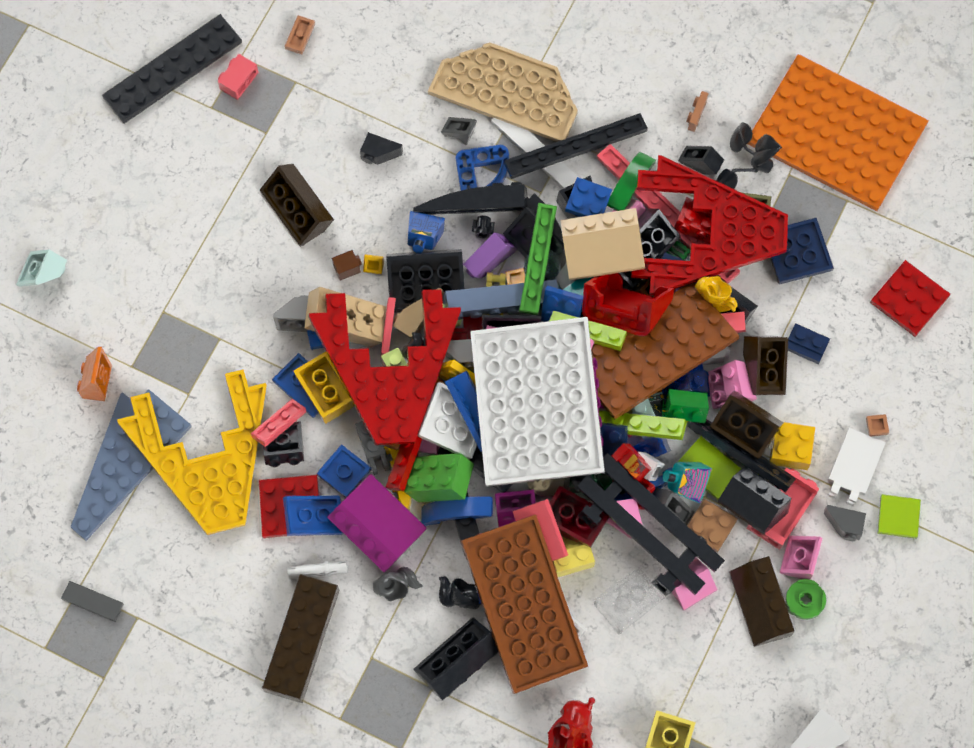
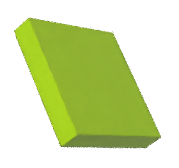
[877,494,921,539]

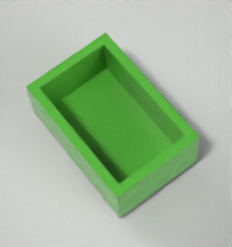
[405,453,474,502]

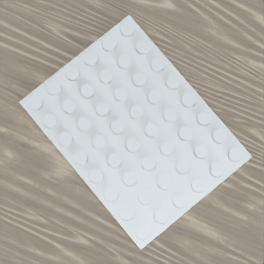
[470,317,605,487]

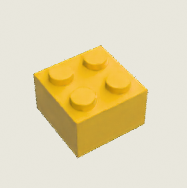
[770,422,815,471]

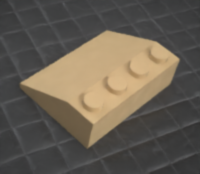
[561,208,645,281]

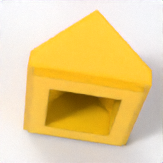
[363,254,385,274]

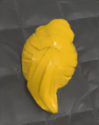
[695,276,737,312]

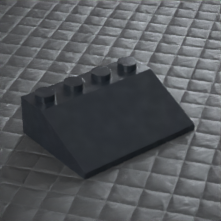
[386,249,465,313]

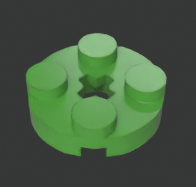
[785,579,826,620]

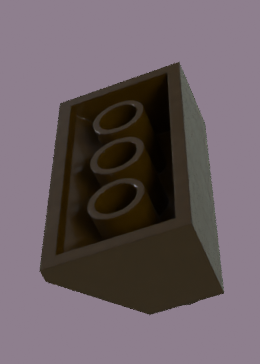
[260,164,334,246]
[729,556,795,647]

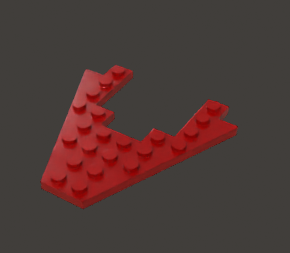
[631,155,788,296]
[308,289,461,445]

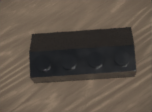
[619,209,681,289]
[413,617,498,701]

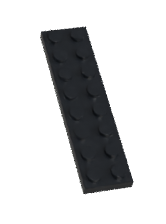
[102,14,242,124]

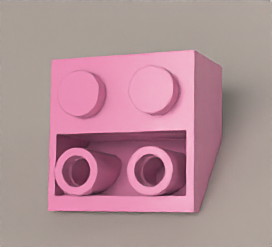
[706,360,757,409]

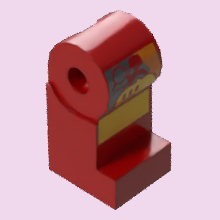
[612,443,651,481]

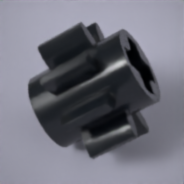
[472,215,495,239]

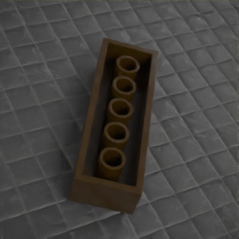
[262,574,340,704]

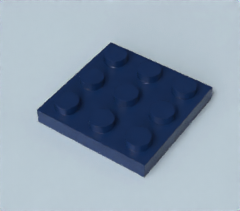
[770,218,834,285]

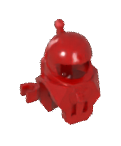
[547,697,595,748]

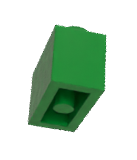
[665,389,709,423]

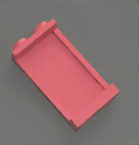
[747,468,819,550]

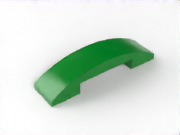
[607,152,656,211]

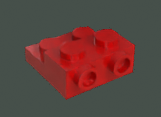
[674,197,711,244]

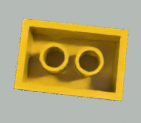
[293,351,355,424]

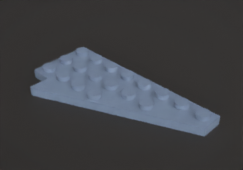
[71,389,192,541]

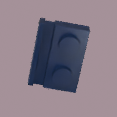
[788,323,830,365]

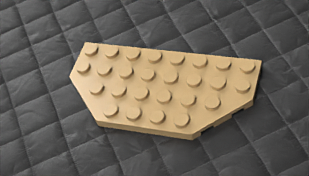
[428,42,578,142]

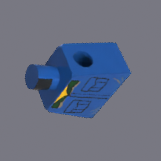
[407,211,445,253]

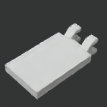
[828,428,886,506]

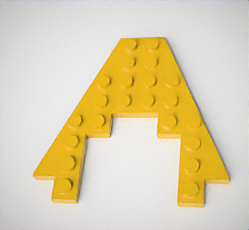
[117,369,267,535]

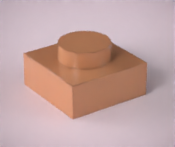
[866,414,889,437]

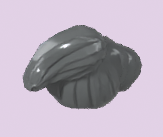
[373,566,423,601]

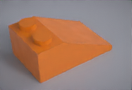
[77,346,112,401]

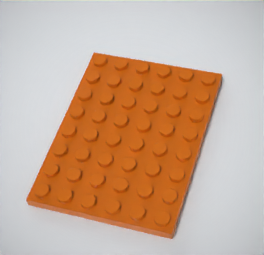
[748,54,929,211]

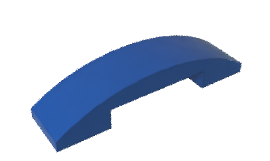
[421,496,493,526]

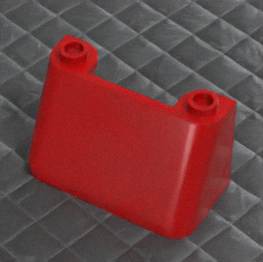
[582,273,674,336]

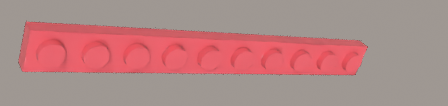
[597,144,740,283]

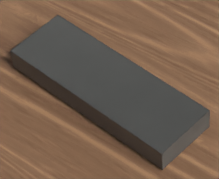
[61,581,124,622]

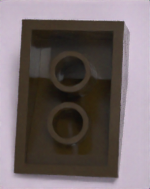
[743,336,788,395]

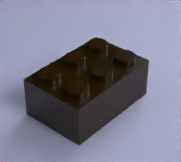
[710,391,784,459]

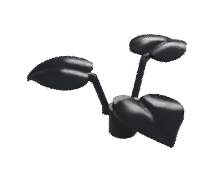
[716,122,782,189]

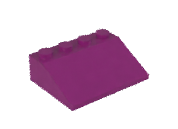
[327,474,428,572]

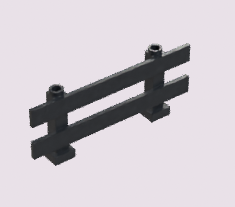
[577,453,725,596]

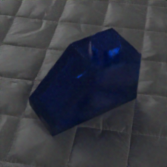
[633,437,671,458]

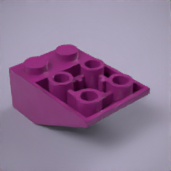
[495,489,536,527]

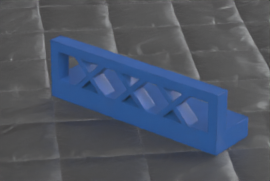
[445,371,482,452]

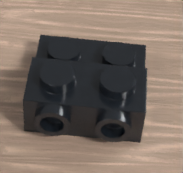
[263,421,304,467]

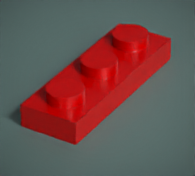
[385,436,422,491]

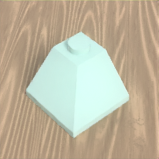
[16,250,67,286]

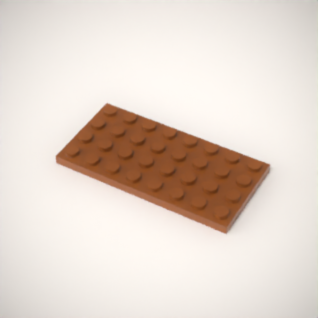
[591,283,739,420]
[461,515,588,694]

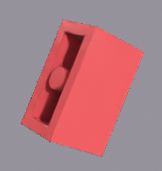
[218,54,259,100]

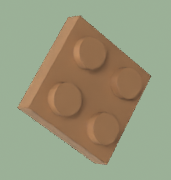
[687,499,738,553]

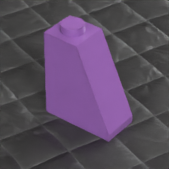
[463,232,518,279]

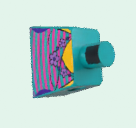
[663,462,712,503]

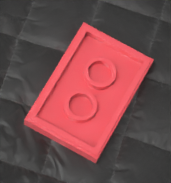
[513,499,568,561]

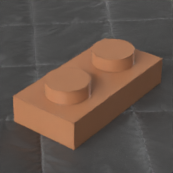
[285,15,315,54]
[686,91,709,132]

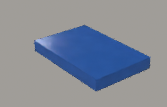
[272,353,318,418]
[283,496,344,536]

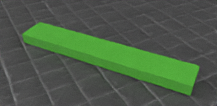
[519,203,557,316]

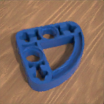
[456,145,509,191]

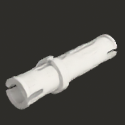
[287,560,348,580]

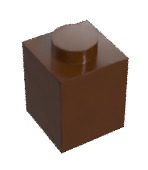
[332,250,362,281]

